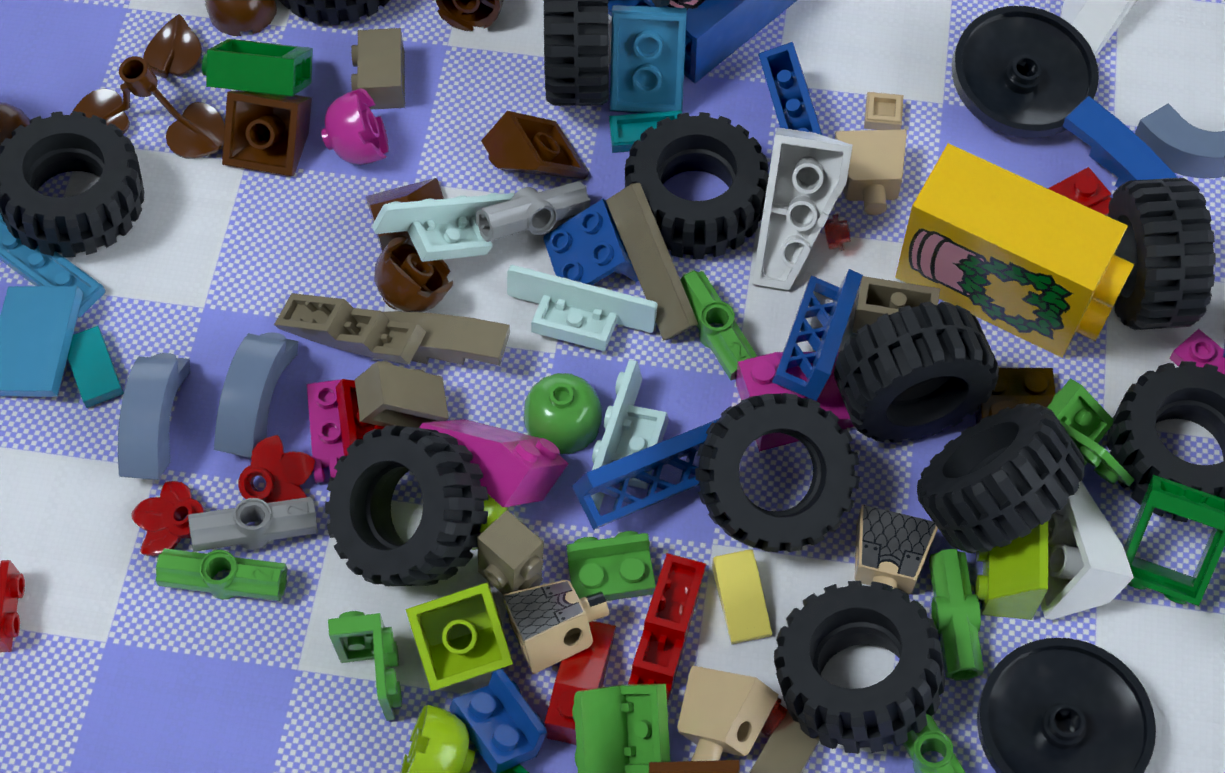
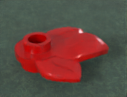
[238,435,316,503]
[131,481,206,556]

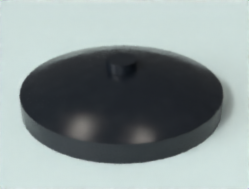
[952,6,1099,138]
[977,638,1156,773]

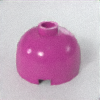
[321,88,389,165]

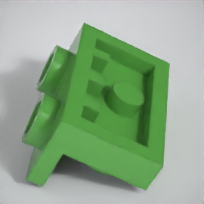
[566,531,656,601]

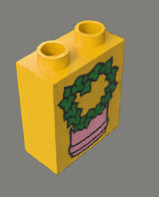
[895,143,1134,358]

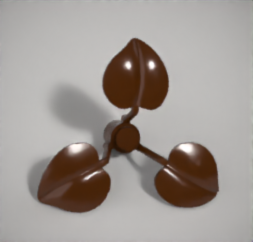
[70,14,225,159]

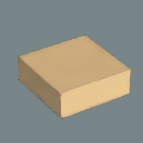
[864,92,904,130]

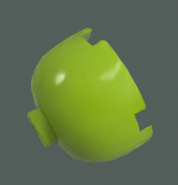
[400,704,475,773]

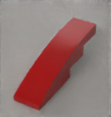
[628,553,706,704]

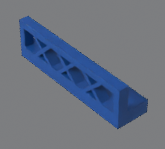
[772,269,863,401]
[572,418,720,530]

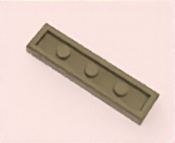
[606,183,698,341]

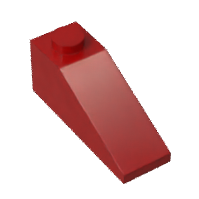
[545,621,616,745]

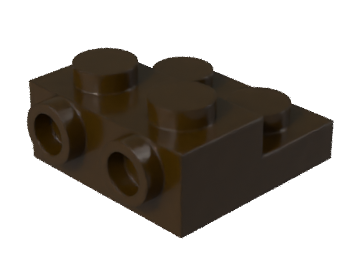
[975,368,1056,424]

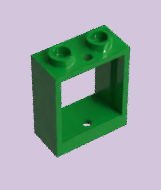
[202,39,313,96]
[1124,475,1225,606]

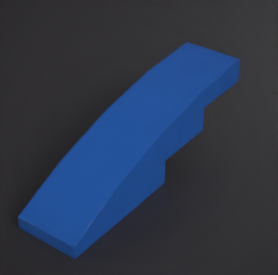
[1063,96,1178,188]

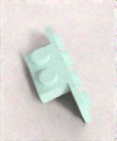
[372,193,514,262]
[507,265,658,351]
[591,360,669,511]

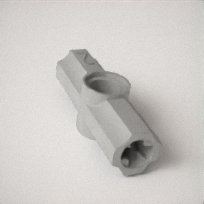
[476,181,590,242]
[188,497,317,552]

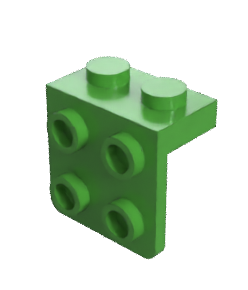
[1047,378,1134,487]
[328,611,402,721]
[572,684,671,773]

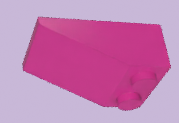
[736,352,854,452]
[419,419,569,508]

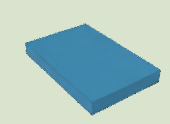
[610,5,687,113]
[0,286,84,397]

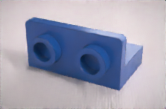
[449,668,547,773]

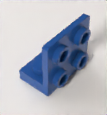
[543,199,639,285]

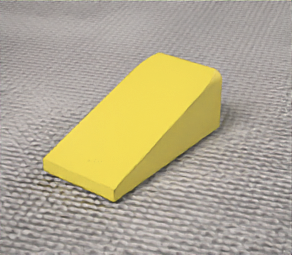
[712,549,772,645]

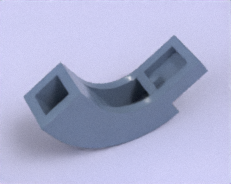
[1135,103,1225,178]
[214,332,298,458]
[118,353,190,480]

